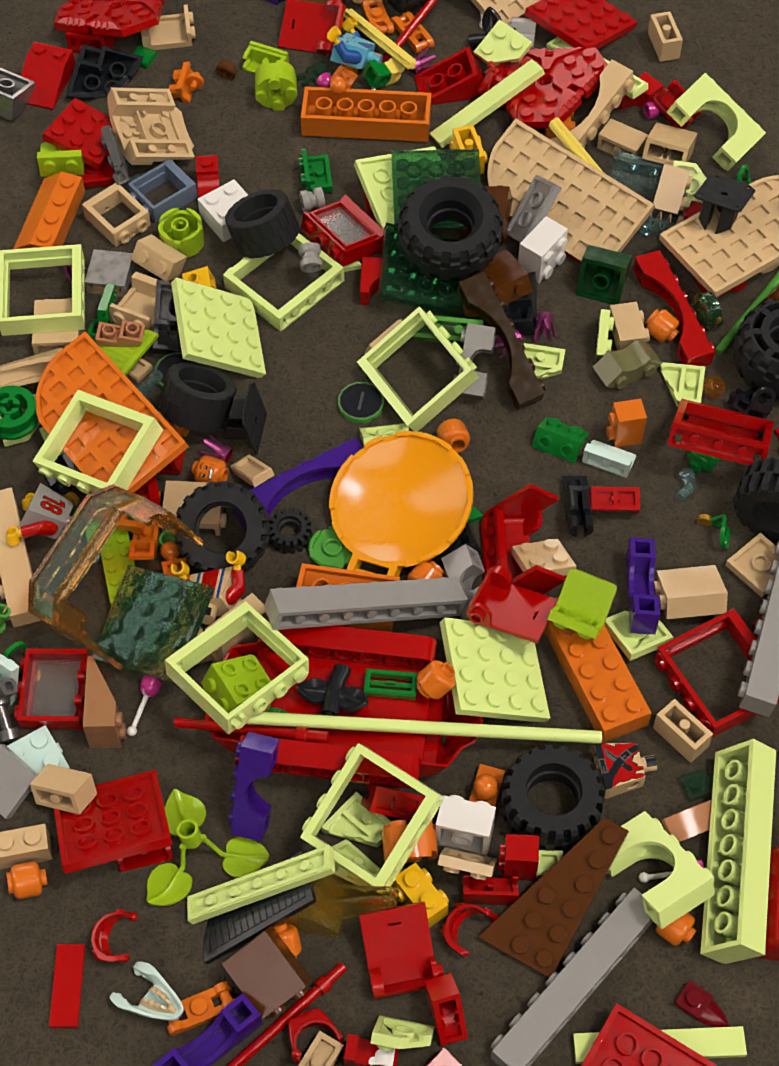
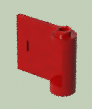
[278,0,346,55]
[466,566,558,644]
[359,901,444,999]

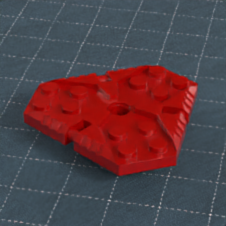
[54,0,165,37]
[484,47,608,128]

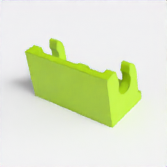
[242,41,289,73]

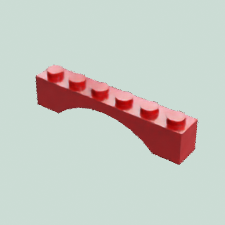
[633,250,715,366]

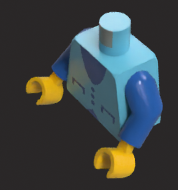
[327,16,383,69]

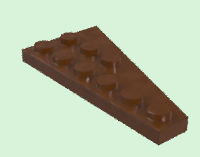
[478,818,629,977]

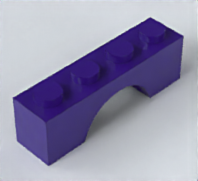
[625,537,660,635]
[228,732,280,842]
[152,993,263,1066]

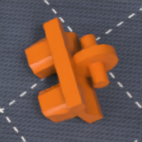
[168,61,204,103]

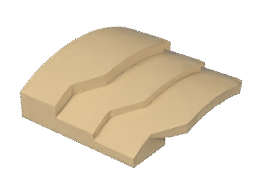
[107,87,195,165]

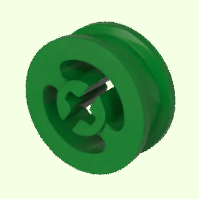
[0,385,38,440]

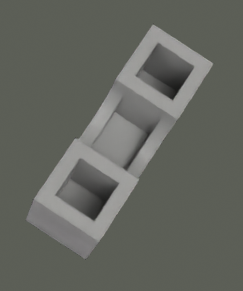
[453,323,496,399]
[441,544,485,621]

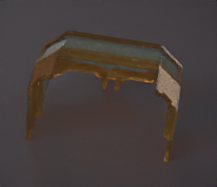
[28,484,204,670]

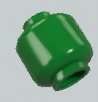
[687,451,721,473]

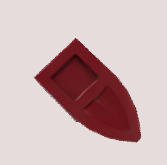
[674,980,729,1027]

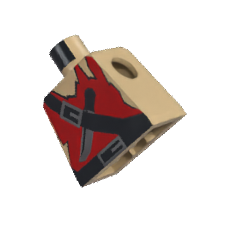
[592,743,657,799]

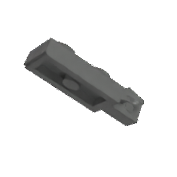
[101,125,131,187]

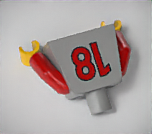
[6,483,81,546]

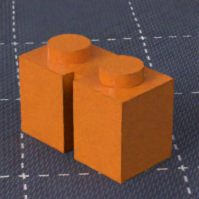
[606,399,647,448]

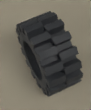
[269,508,312,554]

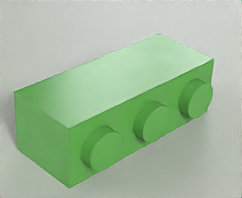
[412,316,485,345]

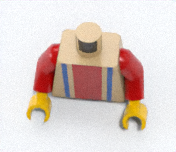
[171,551,246,625]

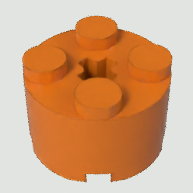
[381,820,439,863]

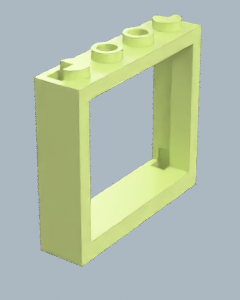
[223,234,345,332]
[0,244,85,336]
[357,306,480,431]
[33,390,163,503]
[165,601,309,734]
[300,743,445,892]

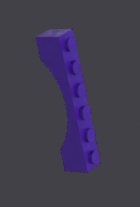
[232,437,363,532]

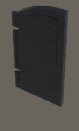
[204,849,317,964]

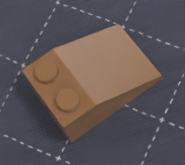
[83,656,127,748]

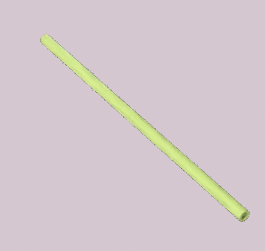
[246,712,602,744]

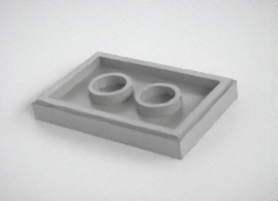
[507,174,562,243]

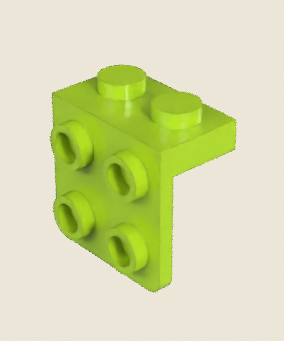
[37,142,84,177]
[547,568,617,639]
[201,654,271,714]

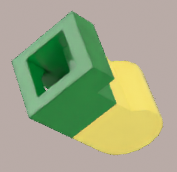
[362,58,405,89]

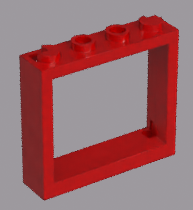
[667,398,774,465]
[654,608,779,738]

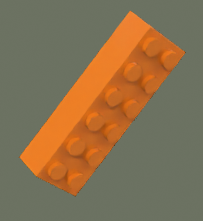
[301,87,431,142]
[544,596,652,743]

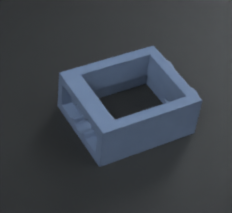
[128,159,198,223]

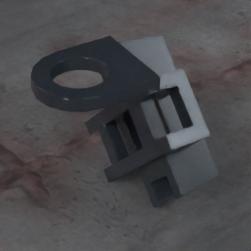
[728,387,776,419]

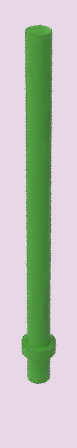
[715,271,779,356]

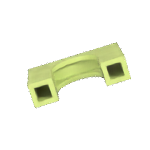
[667,73,766,171]
[608,811,715,930]

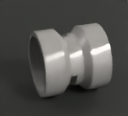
[299,187,326,212]
[298,242,323,273]

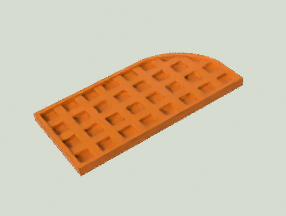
[35,331,189,510]

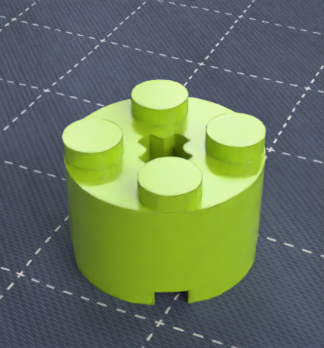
[255,60,297,111]
[158,208,204,258]

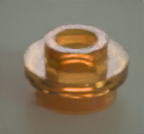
[703,376,725,399]

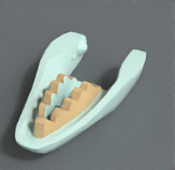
[109,962,184,1021]

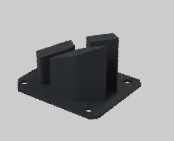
[694,175,756,234]
[224,382,267,455]

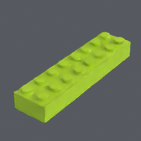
[94,499,143,610]

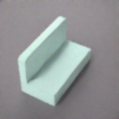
[582,440,636,478]

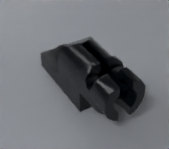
[563,476,594,537]

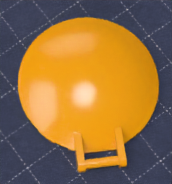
[329,431,473,577]

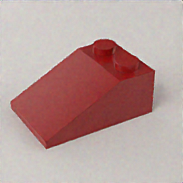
[21,42,76,110]
[414,46,484,105]

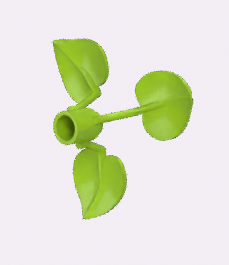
[147,789,269,906]

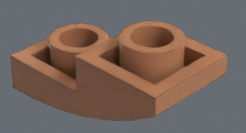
[95,320,146,347]
[661,800,712,842]

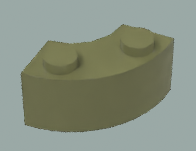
[593,339,662,389]

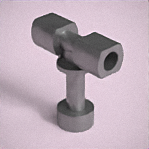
[0,678,21,744]

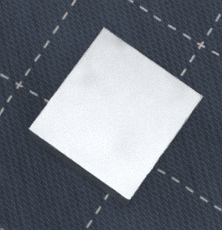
[85,249,135,297]

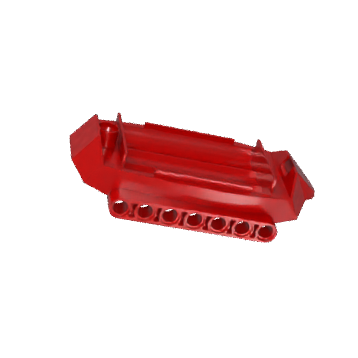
[205,618,483,789]

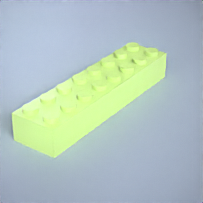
[700,739,776,964]

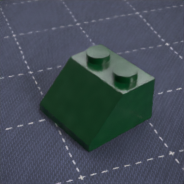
[575,245,632,305]

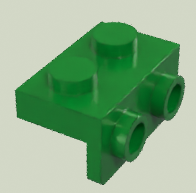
[298,149,333,193]
[532,417,589,463]

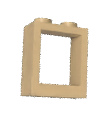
[82,183,151,247]

